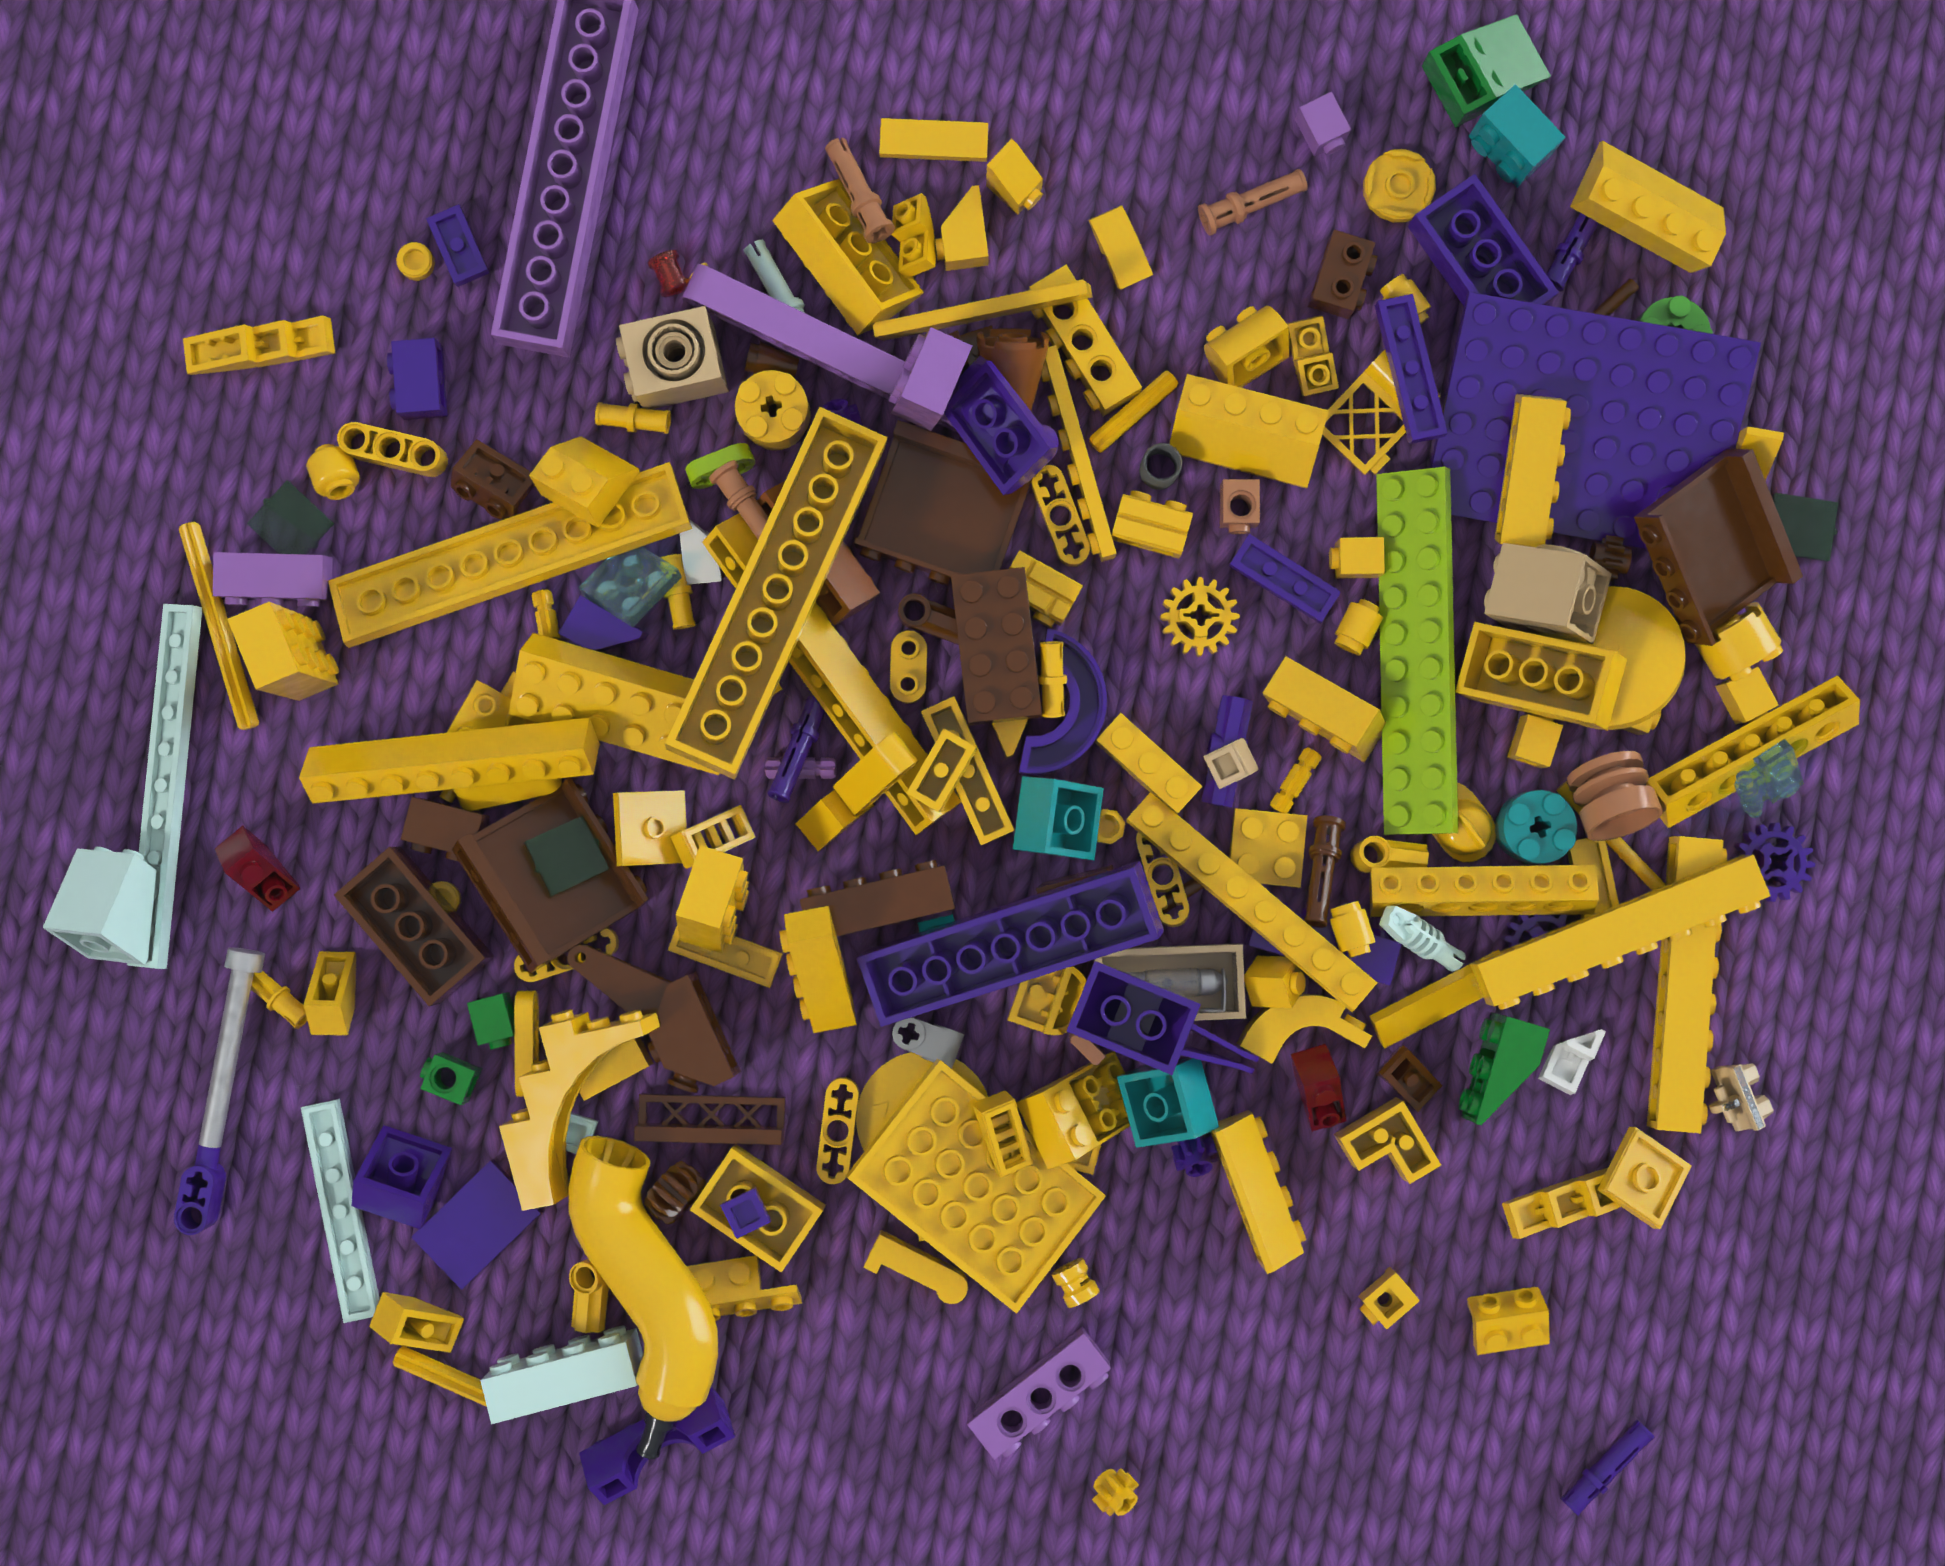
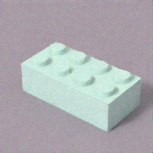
[480,1326,643,1424]

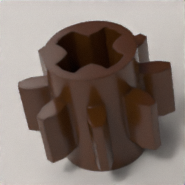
[1589,535,1632,581]

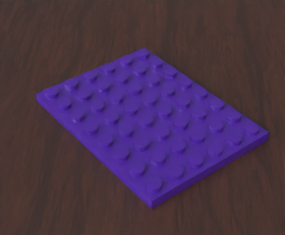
[1430,292,1761,549]

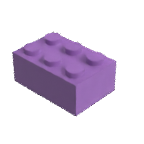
[888,327,972,431]

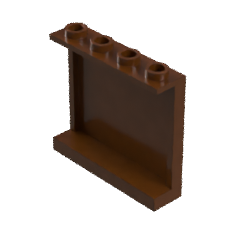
[854,420,1032,586]
[1634,449,1803,646]
[452,777,649,973]

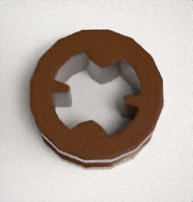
[667,1072,699,1093]

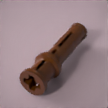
[1304,815,1346,928]

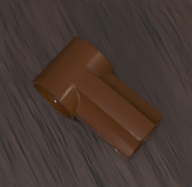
[898,593,959,645]

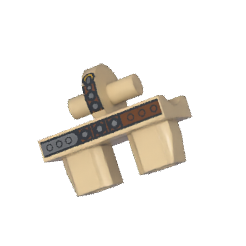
[1709,1063,1774,1131]

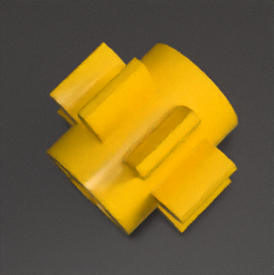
[1092,1468,1139,1516]

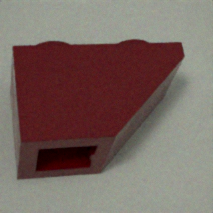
[215,825,300,912]
[1291,1044,1347,1132]

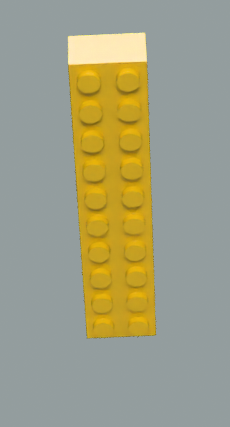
[665,407,888,780]

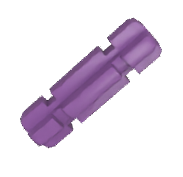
[765,757,837,779]

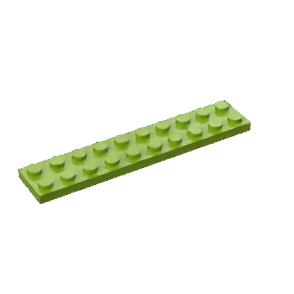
[1376,467,1458,835]

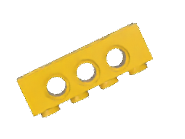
[1029,264,1142,417]

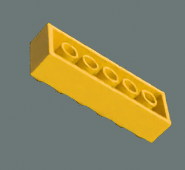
[509,633,720,775]

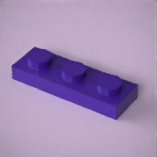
[1229,534,1341,624]

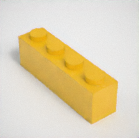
[1494,394,1571,547]
[921,696,1015,846]
[779,906,857,1033]

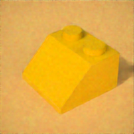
[529,436,640,528]

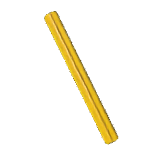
[179,522,259,730]

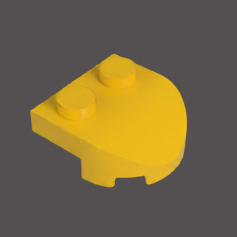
[1007,966,1087,1035]

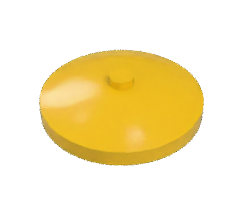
[1550,586,1686,730]

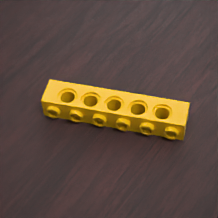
[1646,675,1860,828]
[1369,865,1599,917]

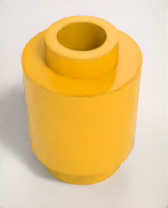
[1380,274,1431,324]
[1334,599,1383,656]
[1329,901,1376,958]

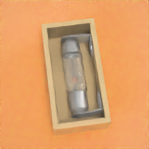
[1093,943,1246,1021]

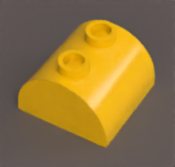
[1204,305,1289,388]

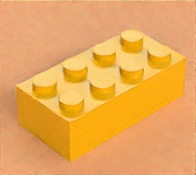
[227,601,339,701]
[1455,622,1627,731]

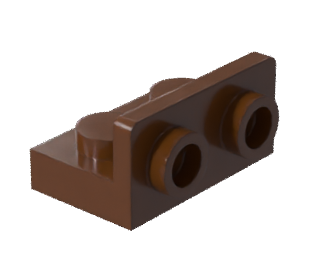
[451,439,535,520]

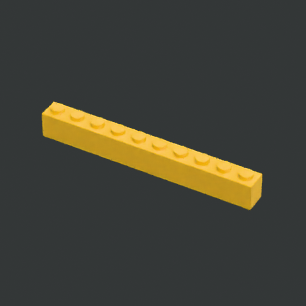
[702,513,961,835]

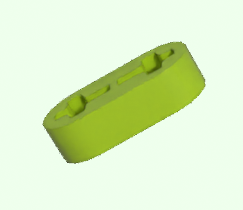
[685,443,755,489]

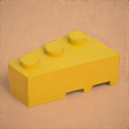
[1263,656,1386,763]

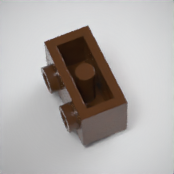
[1307,230,1378,319]
[400,797,490,862]

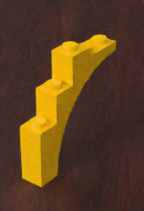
[499,1009,660,1211]

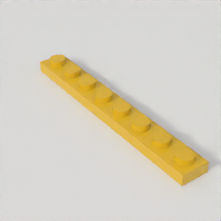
[1126,792,1378,1012]

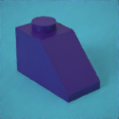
[559,595,649,652]

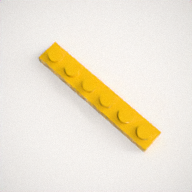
[1041,345,1117,562]

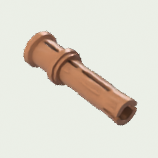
[825,138,895,243]
[1198,169,1308,236]
[709,460,769,540]

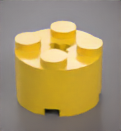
[735,370,811,450]
[1695,602,1783,682]

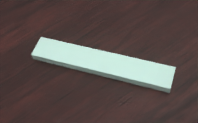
[301,1099,380,1323]

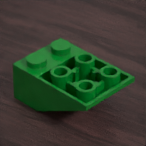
[1422,14,1551,128]
[1459,1012,1550,1125]

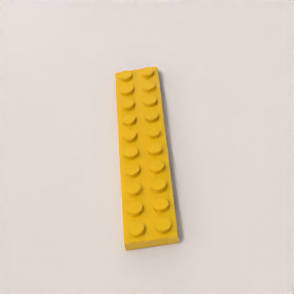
[328,462,692,648]

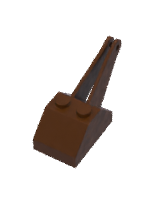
[567,945,741,1086]

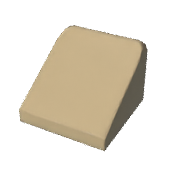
[1203,738,1258,789]

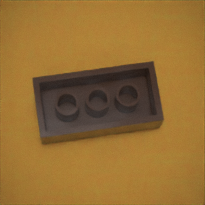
[951,567,1042,726]
[334,847,494,1007]
[799,860,955,936]

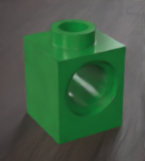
[467,992,514,1050]
[420,1052,483,1105]

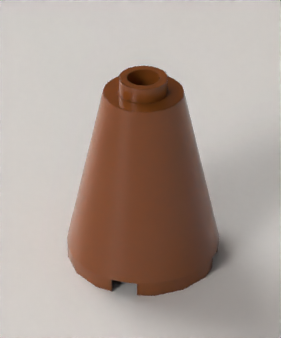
[976,328,1049,412]

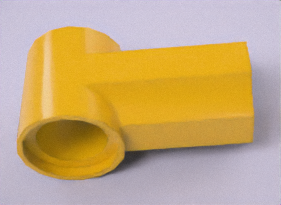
[1350,836,1429,873]
[569,1259,608,1333]

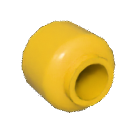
[306,444,360,500]

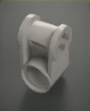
[892,1017,965,1069]

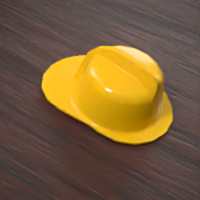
[1432,783,1496,862]

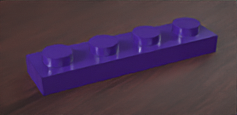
[1374,294,1448,444]

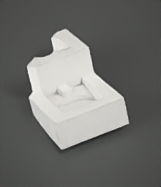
[680,517,722,585]
[1538,1029,1606,1095]

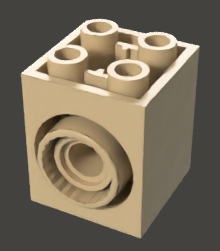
[616,306,729,409]
[1484,543,1612,644]

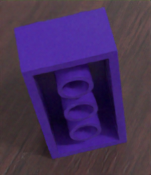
[1408,174,1559,306]

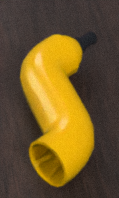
[569,1136,718,1459]

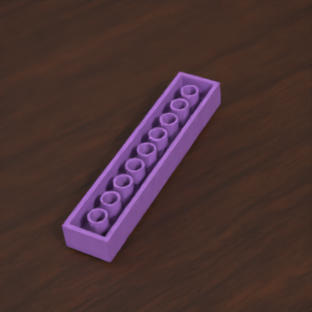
[491,0,639,358]

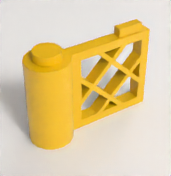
[1322,350,1441,475]

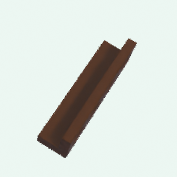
[634,1094,786,1145]

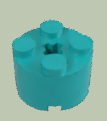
[1494,790,1577,864]

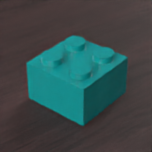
[1469,84,1566,188]
[1013,776,1104,860]
[1117,1057,1219,1148]

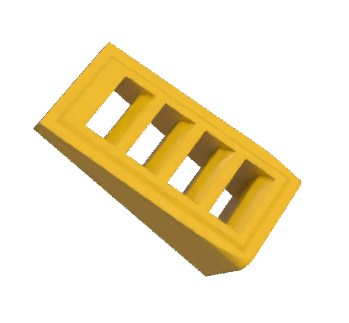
[671,805,756,869]
[973,1091,1034,1178]

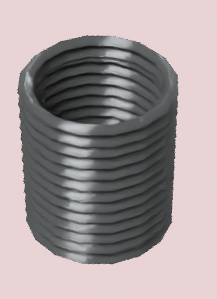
[1139,443,1182,490]

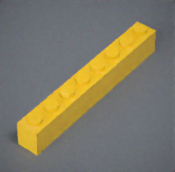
[299,718,600,804]
[1647,836,1727,1134]
[1470,855,1771,1010]

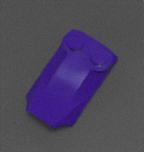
[944,355,1059,495]

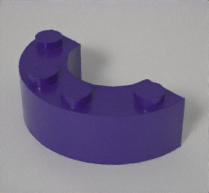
[1018,628,1107,775]

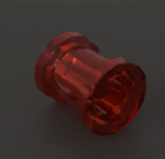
[647,250,689,297]

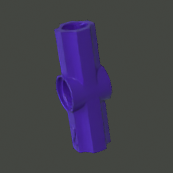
[1200,695,1253,808]

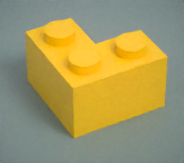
[1333,1097,1441,1184]

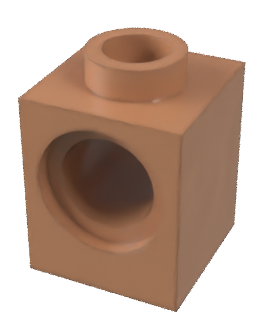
[1220,479,1260,534]

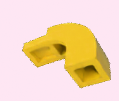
[1236,994,1372,1064]

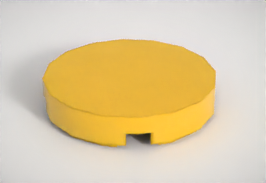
[1363,149,1436,223]

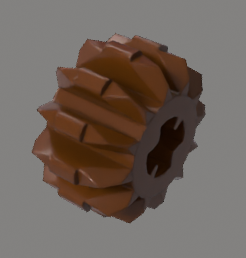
[644,1161,706,1225]

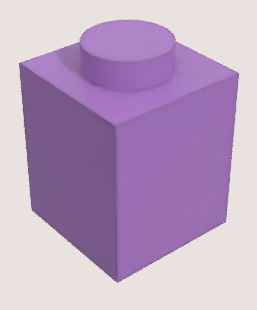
[1295,91,1351,156]

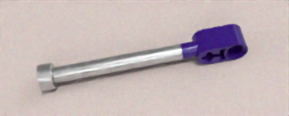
[174,948,265,1235]

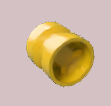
[1051,1257,1100,1308]

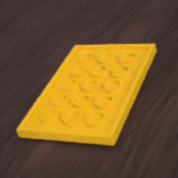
[845,1059,1106,1314]

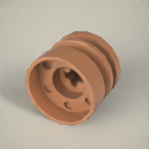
[1567,751,1662,841]

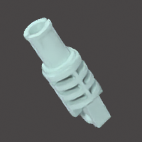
[1379,906,1465,972]

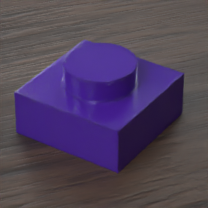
[720,1187,771,1239]

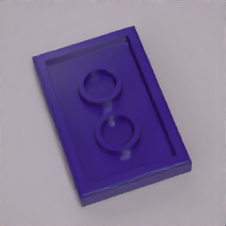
[411,1159,543,1290]

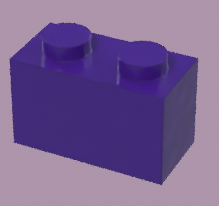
[387,338,448,420]

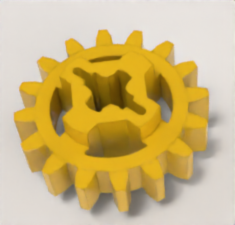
[1160,577,1240,657]

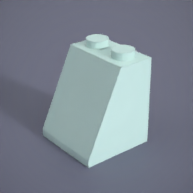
[43,847,157,965]

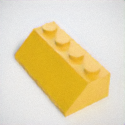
[1570,141,1726,273]
[772,179,924,335]
[1169,374,1329,489]
[1210,1110,1306,1274]

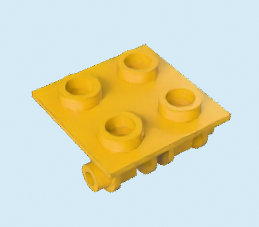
[446,680,536,733]

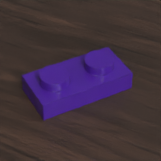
[426,204,490,287]

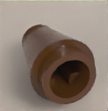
[744,341,799,378]

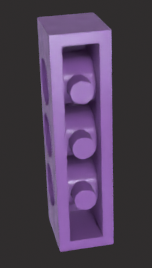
[967,1327,1111,1460]

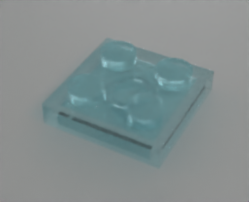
[579,547,682,628]

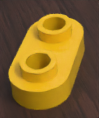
[890,630,927,704]

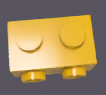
[1467,1287,1550,1355]

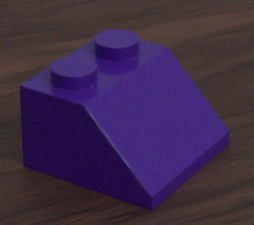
[351,1125,452,1229]

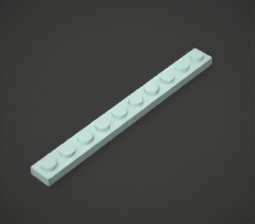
[127,604,203,969]

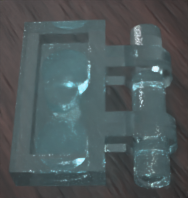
[1735,739,1804,818]

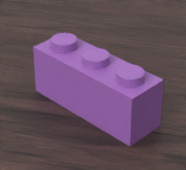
[213,552,333,607]

